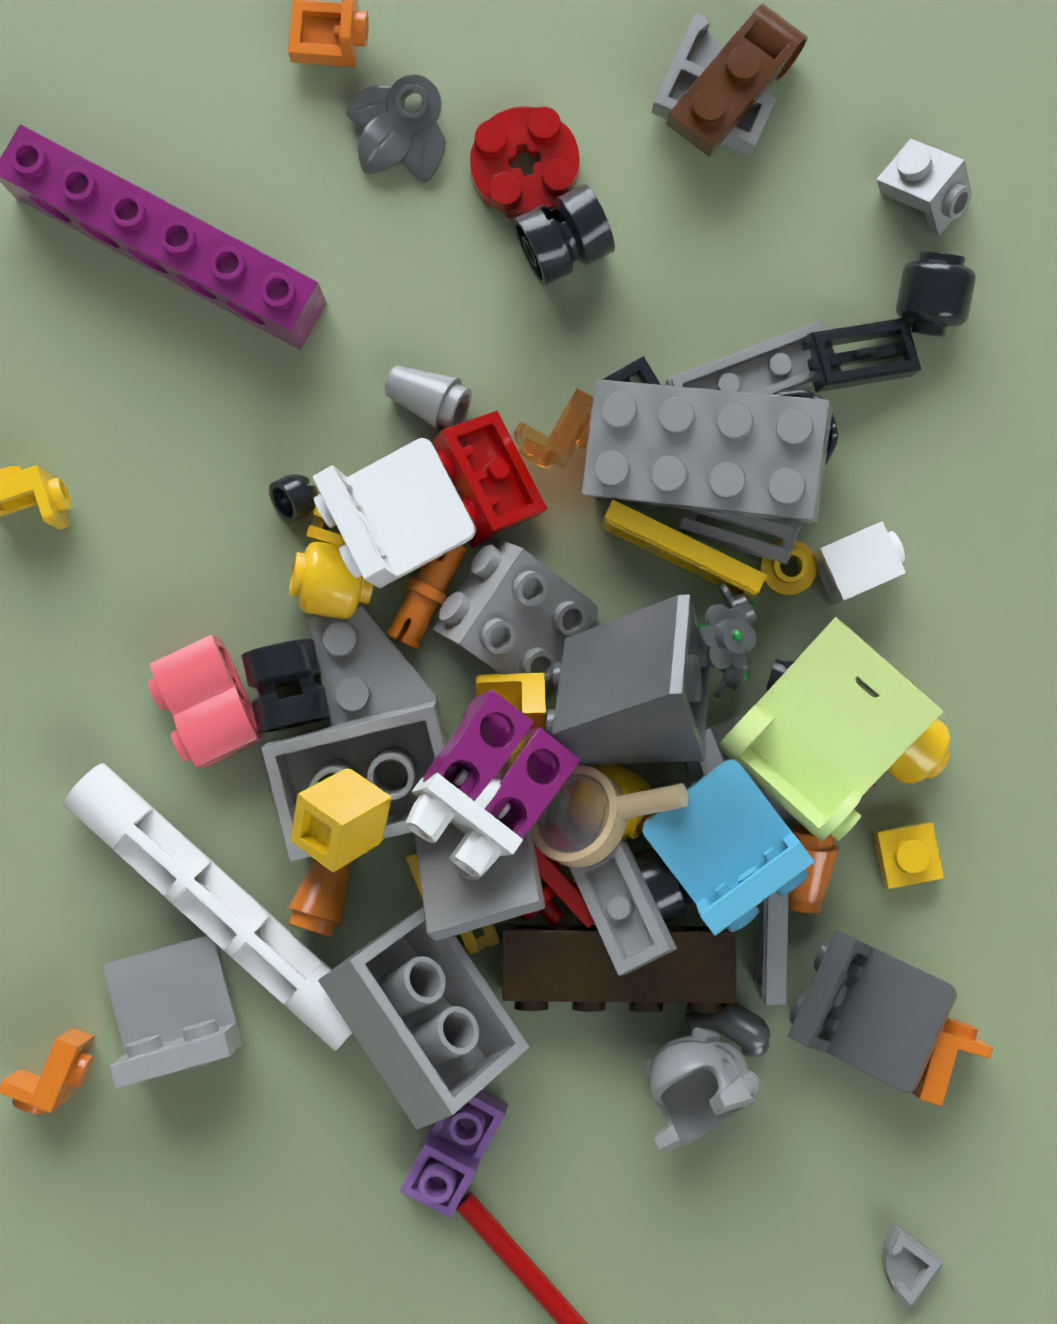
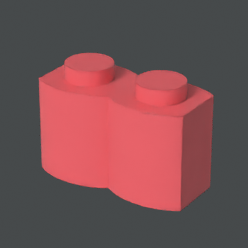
[148,635,267,768]

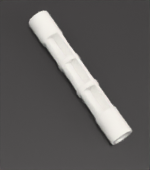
[63,763,352,1051]

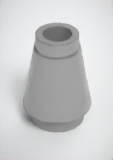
[385,365,472,431]

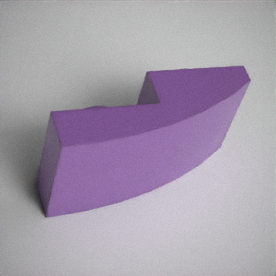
[400,1090,508,1219]

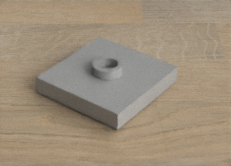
[414,823,546,941]

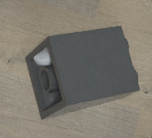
[546,594,710,765]

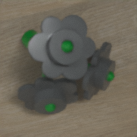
[699,582,758,699]

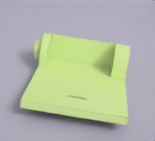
[718,617,943,842]

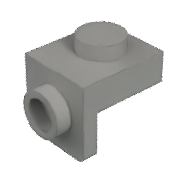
[876,139,972,235]

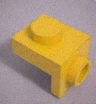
[0,465,72,530]

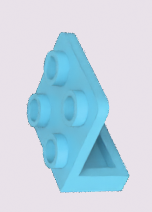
[642,759,815,936]

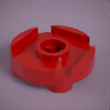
[470,106,580,219]

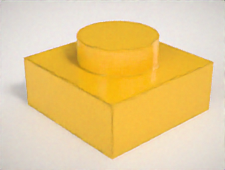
[872,822,944,889]

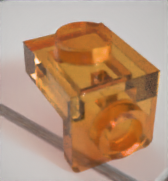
[514,388,593,469]

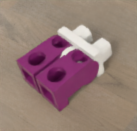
[405,689,581,877]

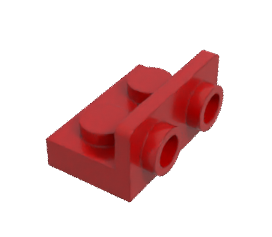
[431,410,548,548]

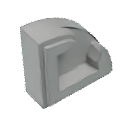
[882,1221,945,1310]

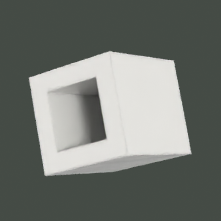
[813,521,906,606]

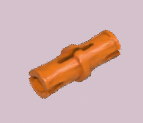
[386,545,468,650]

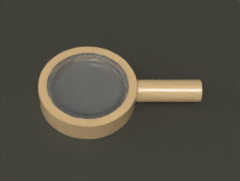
[531,765,689,868]

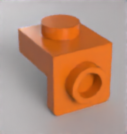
[288,0,369,68]
[911,1018,993,1106]
[0,1028,94,1114]

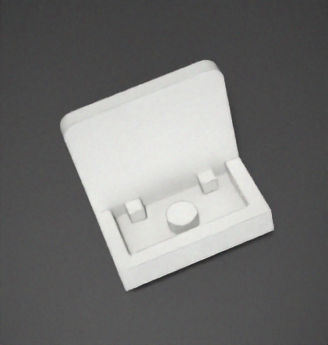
[312,438,476,588]

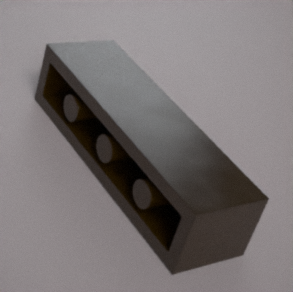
[502,924,736,1013]

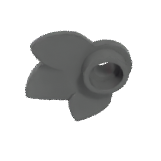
[346,75,446,183]

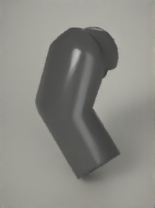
[685,1002,770,1058]

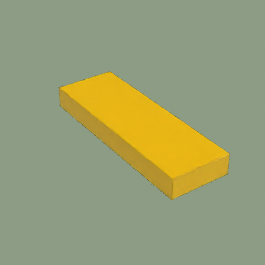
[602,500,767,600]

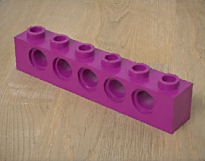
[0,124,327,350]

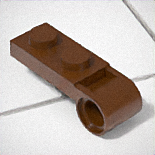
[666,4,808,157]

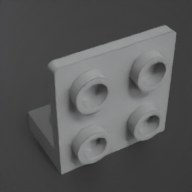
[103,935,244,1089]

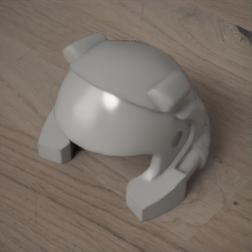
[645,1028,761,1151]

